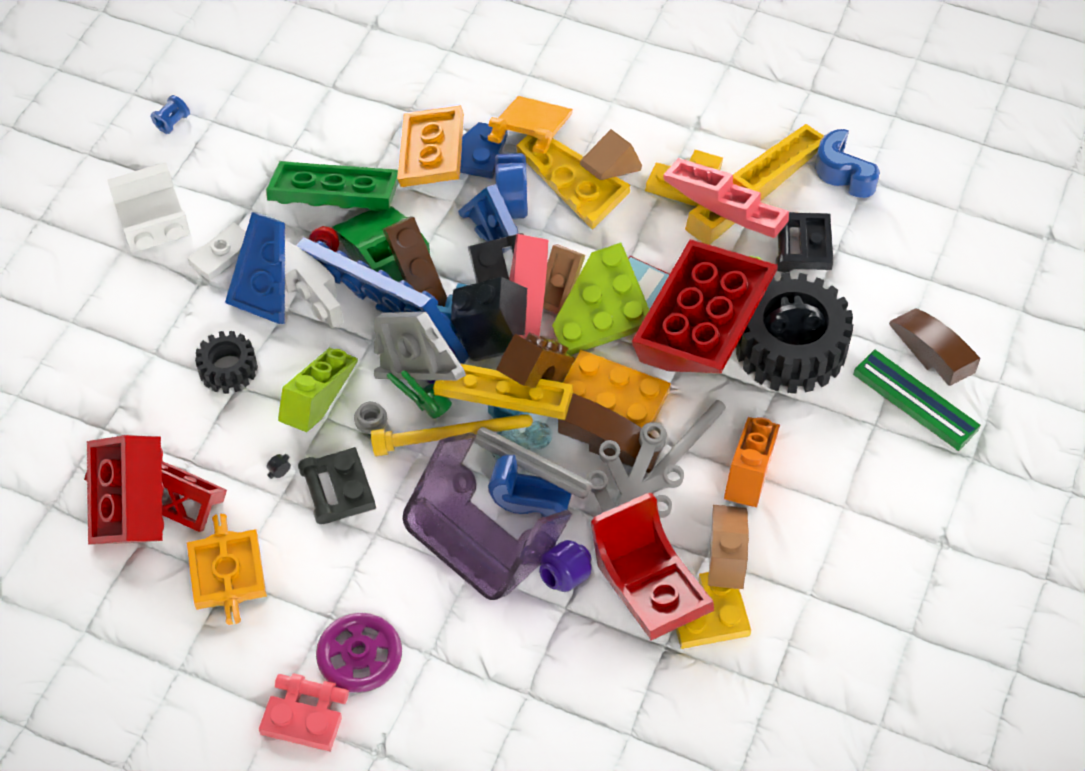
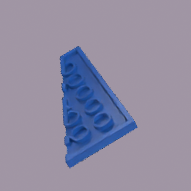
[296,237,469,364]

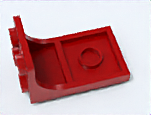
[591,493,714,641]

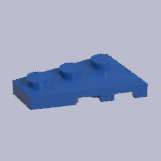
[225,212,285,324]

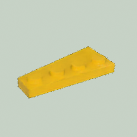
[516,135,630,230]

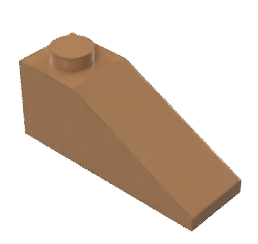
[708,504,749,590]

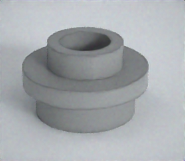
[354,401,388,434]

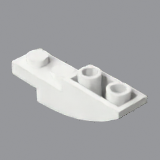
[285,241,343,329]

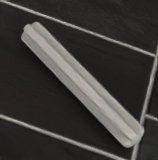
[474,427,592,499]

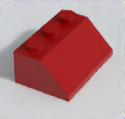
[87,435,164,545]

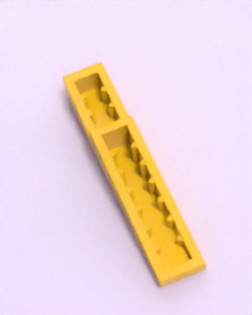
[685,124,824,245]

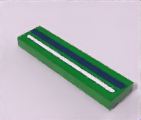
[853,349,981,451]

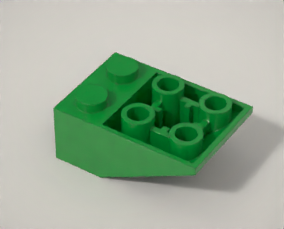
[332,206,430,282]

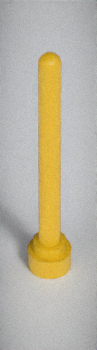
[371,414,533,457]

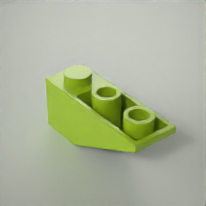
[278,347,358,432]

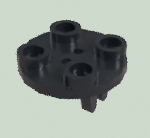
[763,296,827,345]

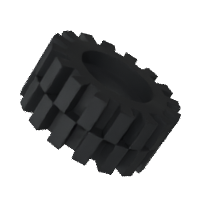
[195,331,258,394]

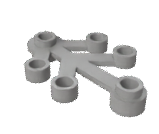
[587,422,684,518]

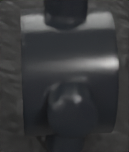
[266,453,291,479]

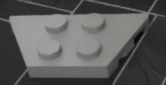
[374,312,466,381]

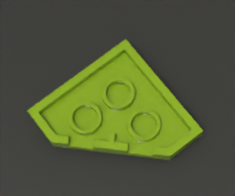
[552,242,650,355]

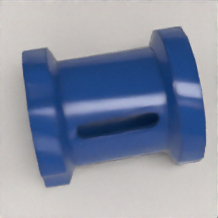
[150,95,190,134]

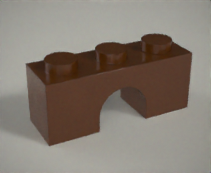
[496,332,576,388]

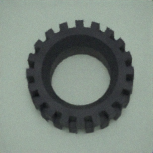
[735,272,854,394]

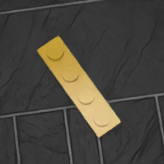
[433,364,573,420]

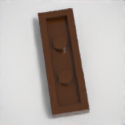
[382,216,448,307]

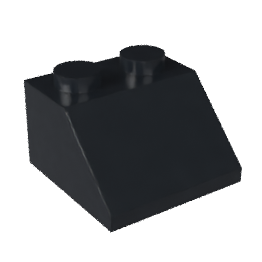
[451,277,528,361]

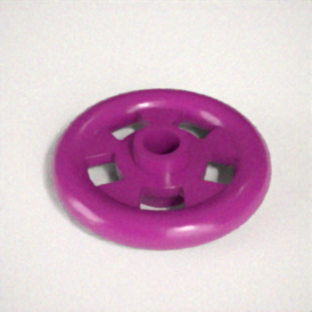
[316,613,402,693]

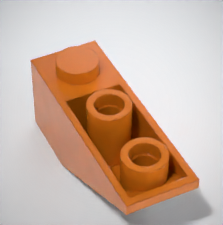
[724,417,780,508]

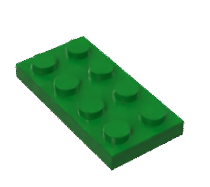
[266,161,399,211]

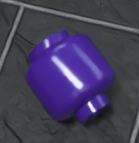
[539,540,592,592]

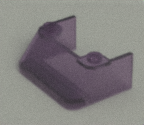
[402,432,573,600]

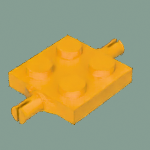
[187,513,267,625]

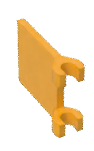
[488,96,573,154]

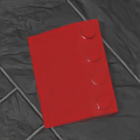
[632,239,778,373]

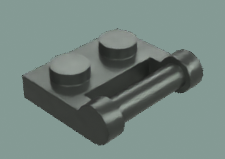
[298,447,376,524]

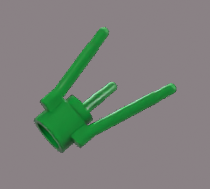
[387,370,452,419]

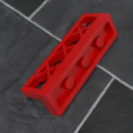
[84,461,227,532]

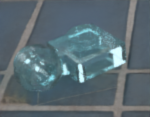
[491,421,552,461]

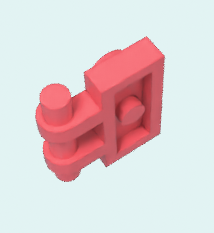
[259,673,349,752]

